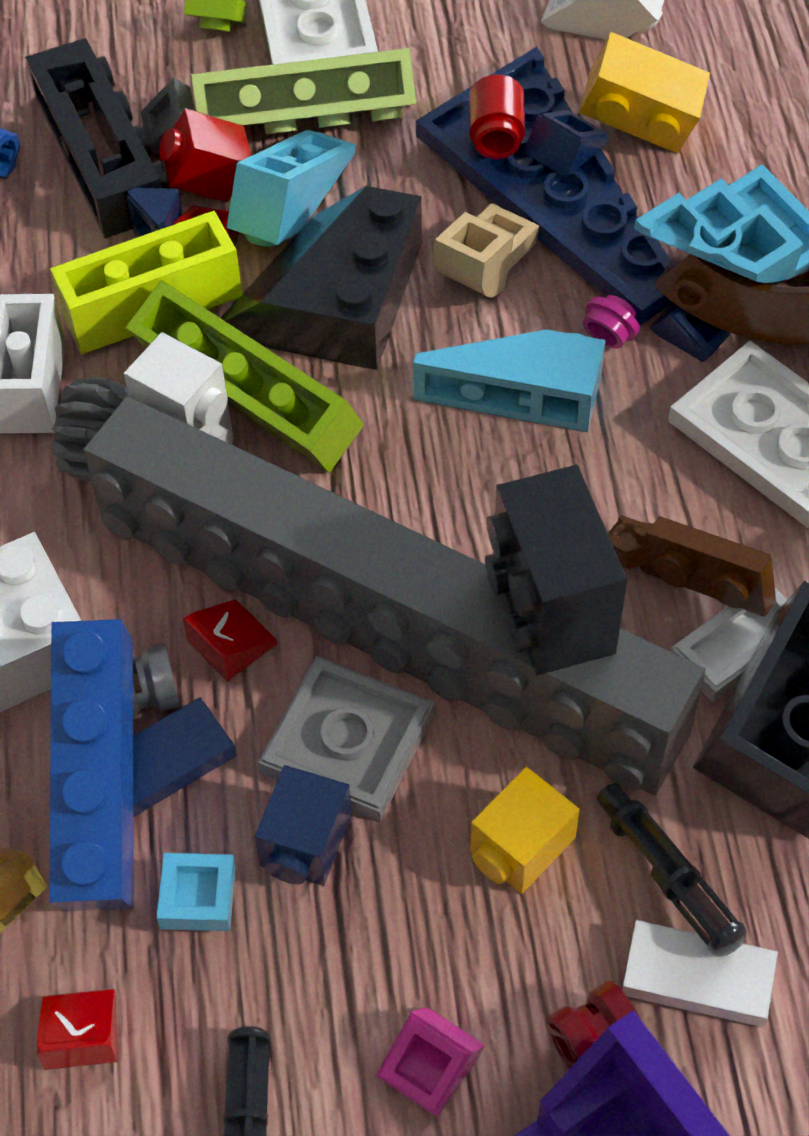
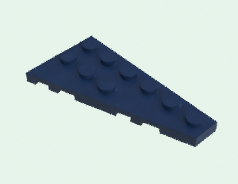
[416,46,673,326]

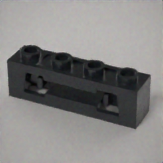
[25,38,170,239]

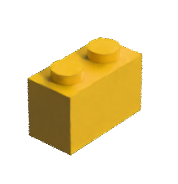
[579,32,710,154]

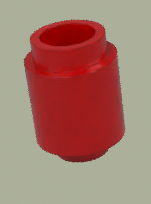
[469,75,525,159]

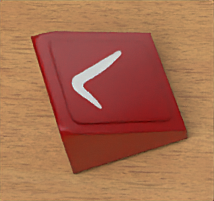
[183,599,277,682]
[37,989,118,1070]

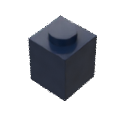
[254,765,352,886]

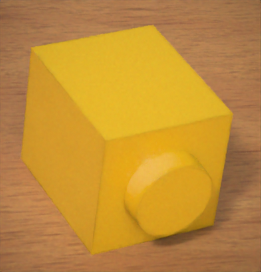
[470,766,580,894]

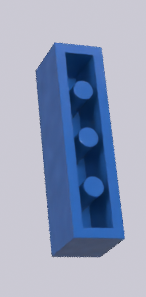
[49,619,134,911]

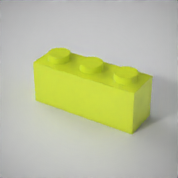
[50,211,242,355]

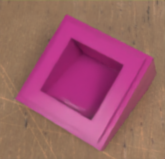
[376,1007,485,1116]

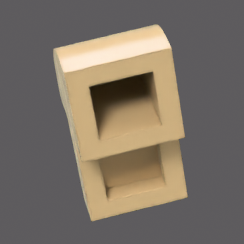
[433,203,539,297]

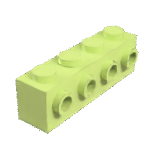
[191,48,416,134]

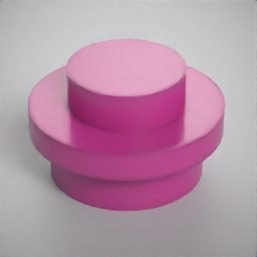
[582,295,640,349]

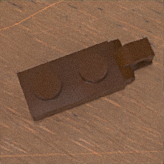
[608,515,776,617]

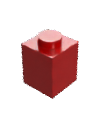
[159,108,251,203]

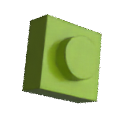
[184,0,248,32]

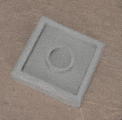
[258,656,435,822]

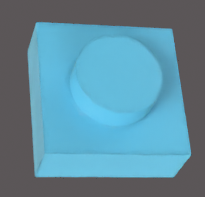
[157,853,236,931]

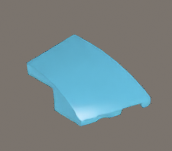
[634,164,809,283]

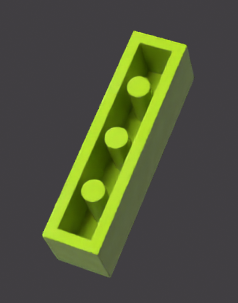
[125,280,364,473]

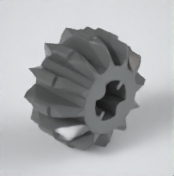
[51,377,128,481]

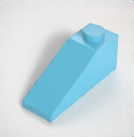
[227,129,356,247]
[413,329,605,432]

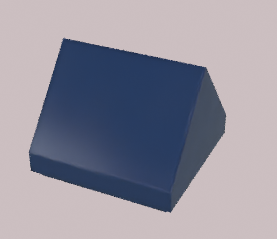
[127,188,182,237]

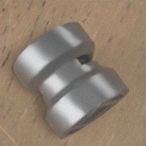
[133,643,180,718]

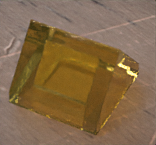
[0,848,47,934]

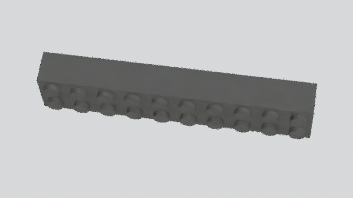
[83,396,706,796]

